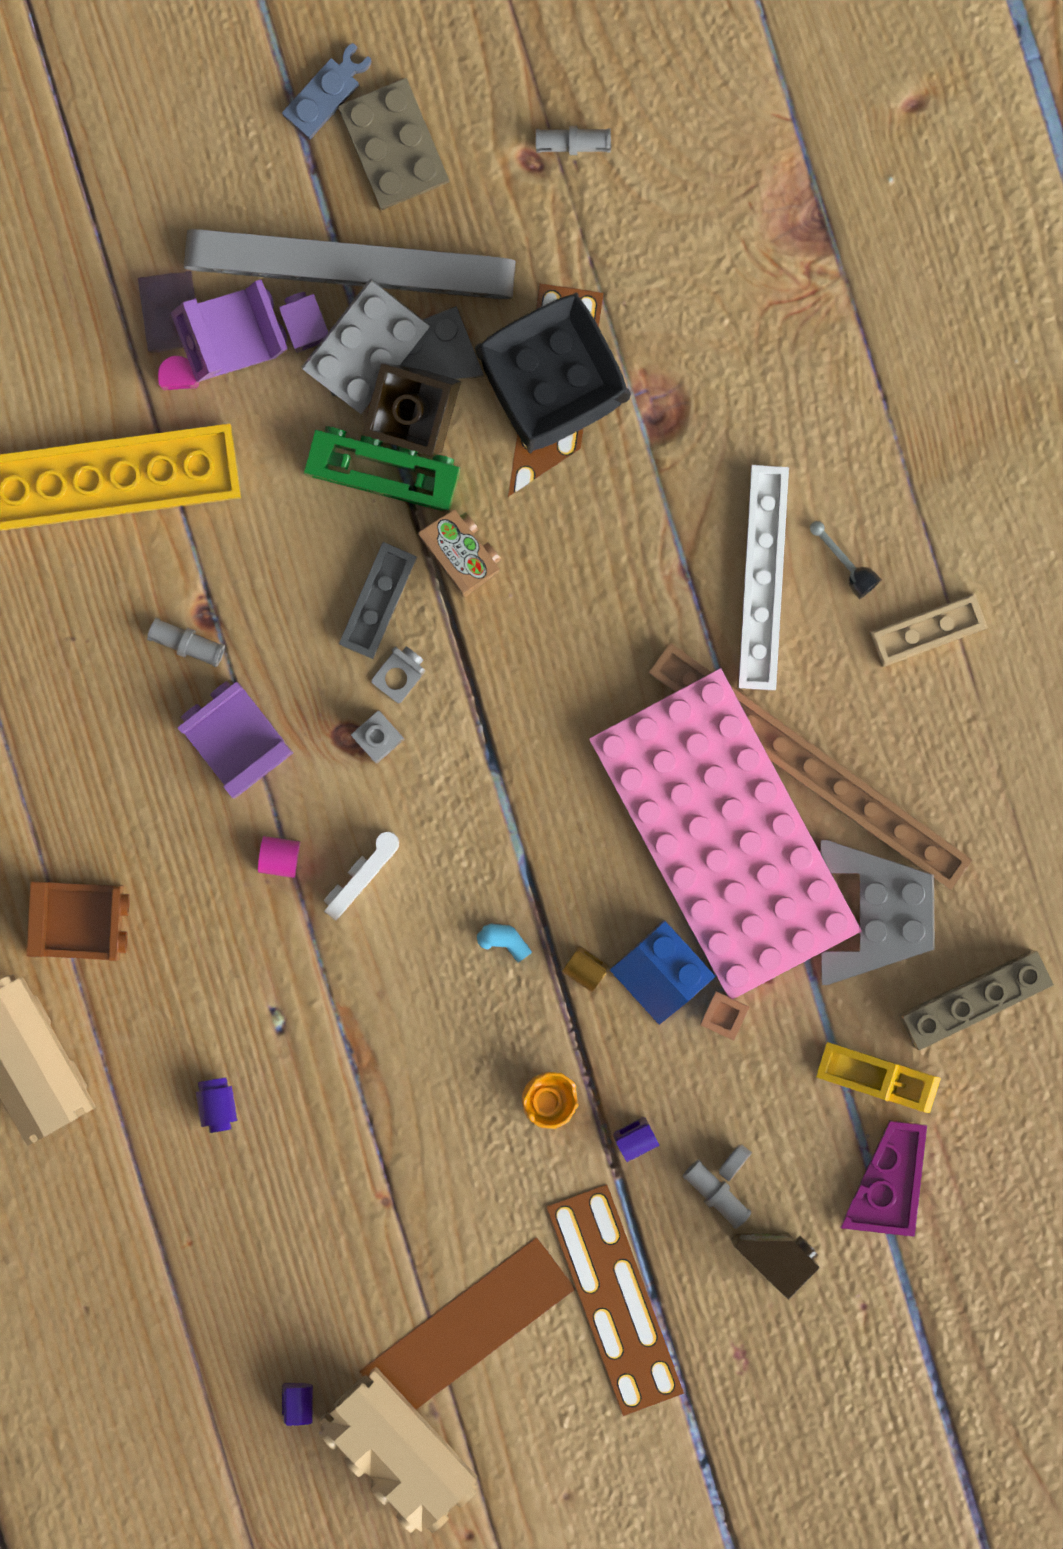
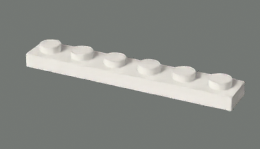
[738,465,789,690]

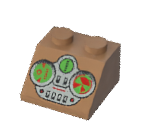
[418,510,501,598]

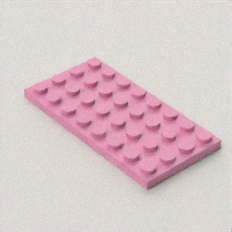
[589,668,862,999]

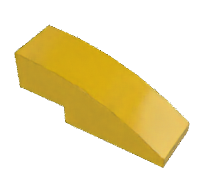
[816,1042,941,1113]

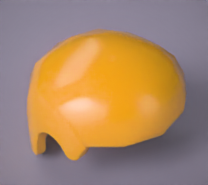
[522,1072,578,1129]

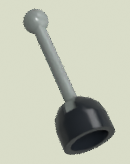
[810,521,882,599]

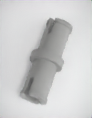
[536,126,611,156]
[147,618,225,667]
[682,1160,751,1229]

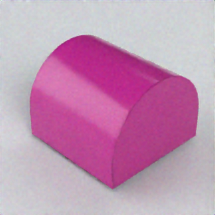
[158,356,199,391]
[258,836,301,878]

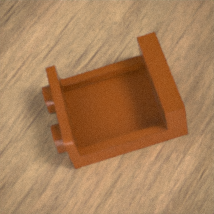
[27,881,130,961]

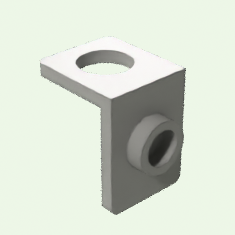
[372,646,426,703]

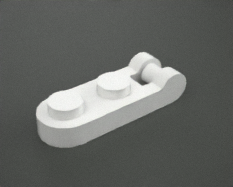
[324,832,399,921]

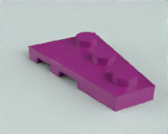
[840,1120,927,1237]

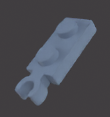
[282,43,372,140]

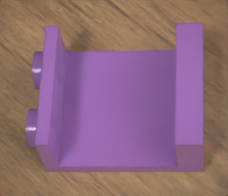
[171,279,288,382]
[177,681,293,798]

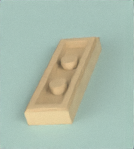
[870,593,988,667]

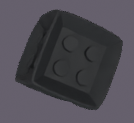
[475,292,631,453]

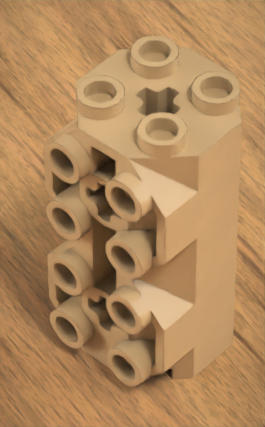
[0,974,96,1146]
[319,1367,477,1534]

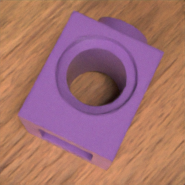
[279,292,328,353]

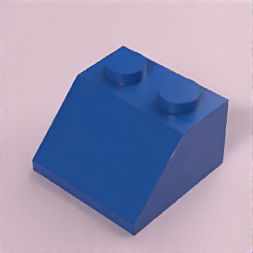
[610,920,716,1025]

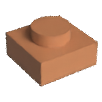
[700,991,749,1041]

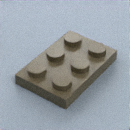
[338,78,449,211]

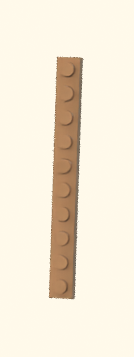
[649,642,973,890]

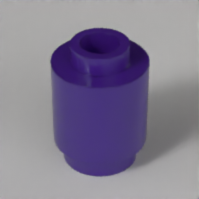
[195,1077,238,1133]

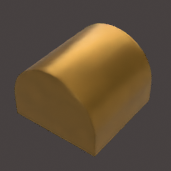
[561,946,609,992]

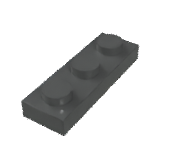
[339,542,417,659]

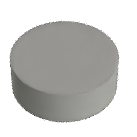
[719,1145,752,1181]

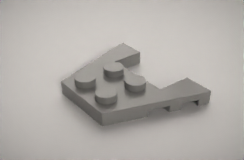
[821,840,935,985]

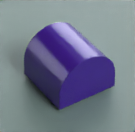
[613,1117,660,1162]
[282,1383,313,1426]

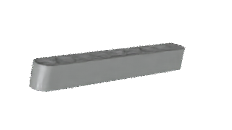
[184,229,516,299]

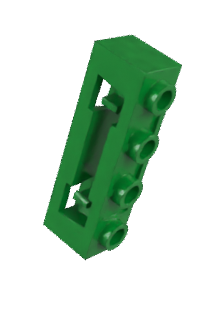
[304,426,460,513]

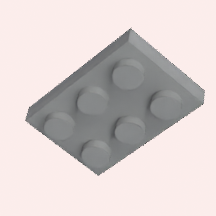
[301,279,430,414]

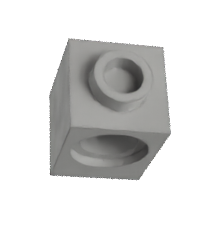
[351,710,405,763]

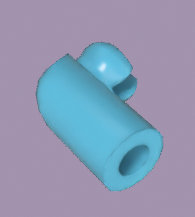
[477,923,532,963]

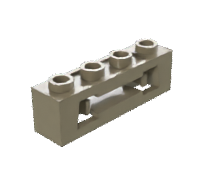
[899,950,1054,1050]

